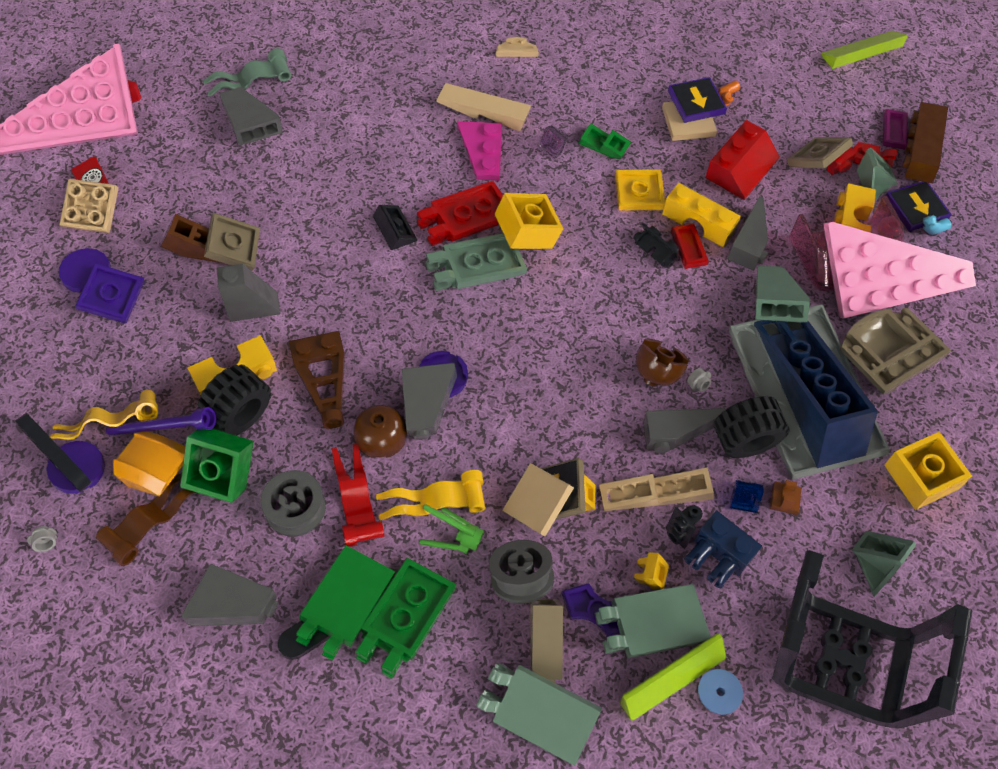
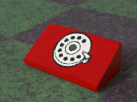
[71,156,109,184]

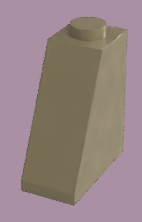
[530,598,563,683]

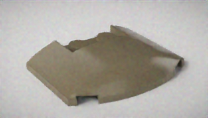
[840,308,951,395]

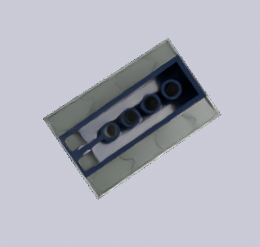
[729,304,890,480]

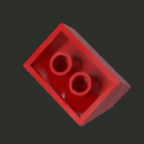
[705,120,780,200]

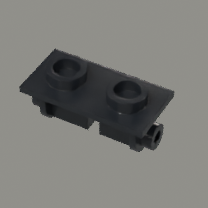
[633,223,681,268]
[666,505,703,549]

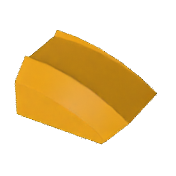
[113,431,186,497]

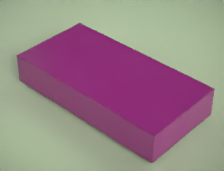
[882,109,908,150]

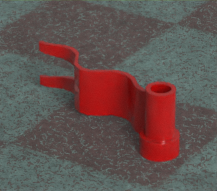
[331,443,384,547]

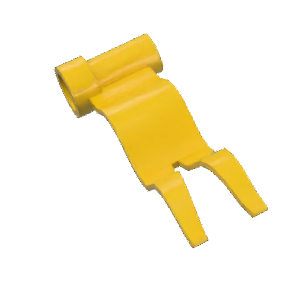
[50,390,158,440]
[376,470,485,520]

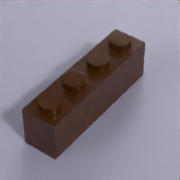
[902,102,948,184]

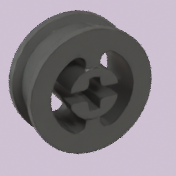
[260,470,326,537]
[489,540,554,604]

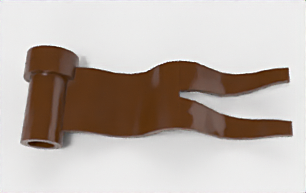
[96,472,196,566]

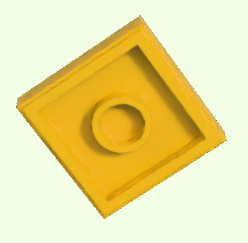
[615,169,665,210]

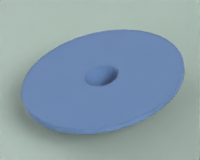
[698,669,743,715]

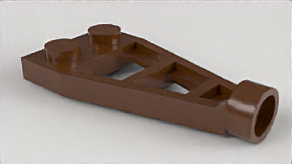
[289,331,345,429]

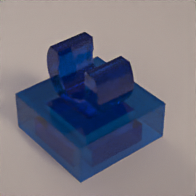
[730,480,764,513]

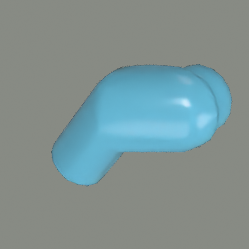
[923,215,951,235]

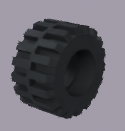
[197,364,271,436]
[713,396,790,458]

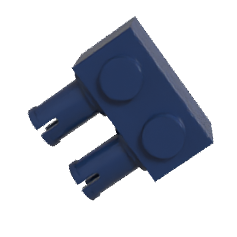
[684,510,762,589]

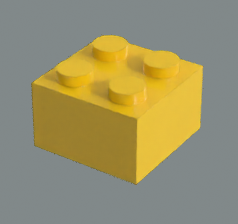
[495,193,564,249]
[884,431,972,510]

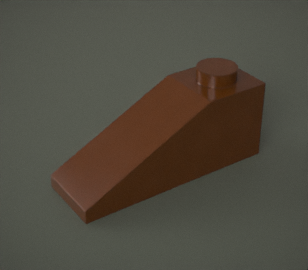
[160,214,222,263]

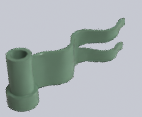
[202,48,291,97]

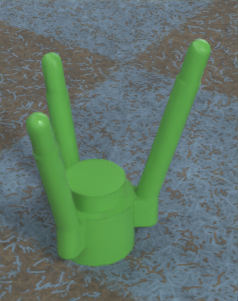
[419,505,484,554]

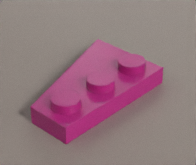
[457,121,502,181]

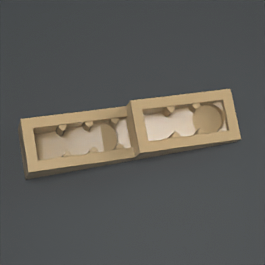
[437,83,532,131]
[599,467,714,511]

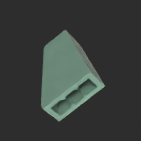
[755,266,810,322]

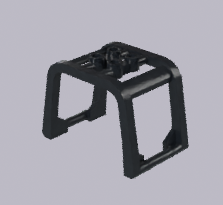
[772,550,973,728]

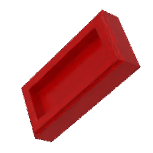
[671,223,709,269]

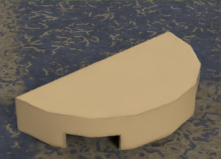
[496,37,539,57]

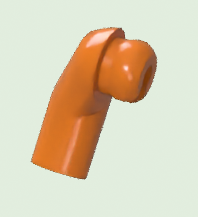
[718,80,740,106]

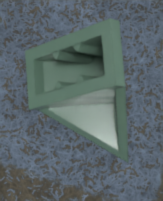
[857,148,898,200]
[852,531,916,597]

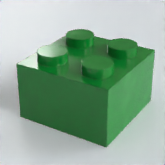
[180,429,254,503]

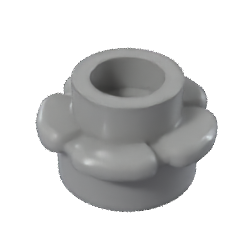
[687,368,711,392]
[27,526,57,552]

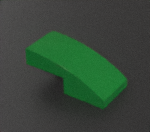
[578,123,631,159]

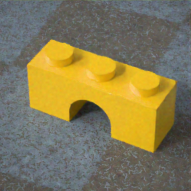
[662,183,741,248]
[834,183,876,233]
[187,335,277,395]

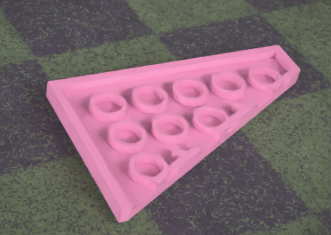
[0,44,138,155]
[823,222,976,318]

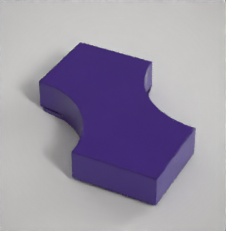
[561,583,620,637]

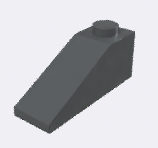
[728,196,768,271]
[643,408,726,453]

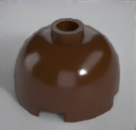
[636,339,689,387]
[353,405,407,458]

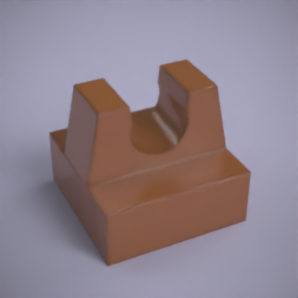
[770,480,802,515]

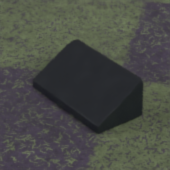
[373,205,417,250]

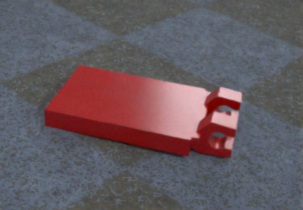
[416,181,503,246]

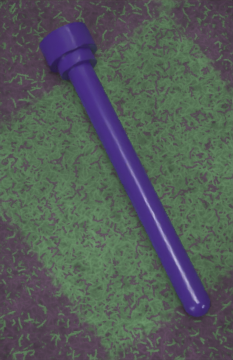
[106,407,216,435]

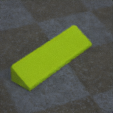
[821,31,908,69]
[620,633,726,721]

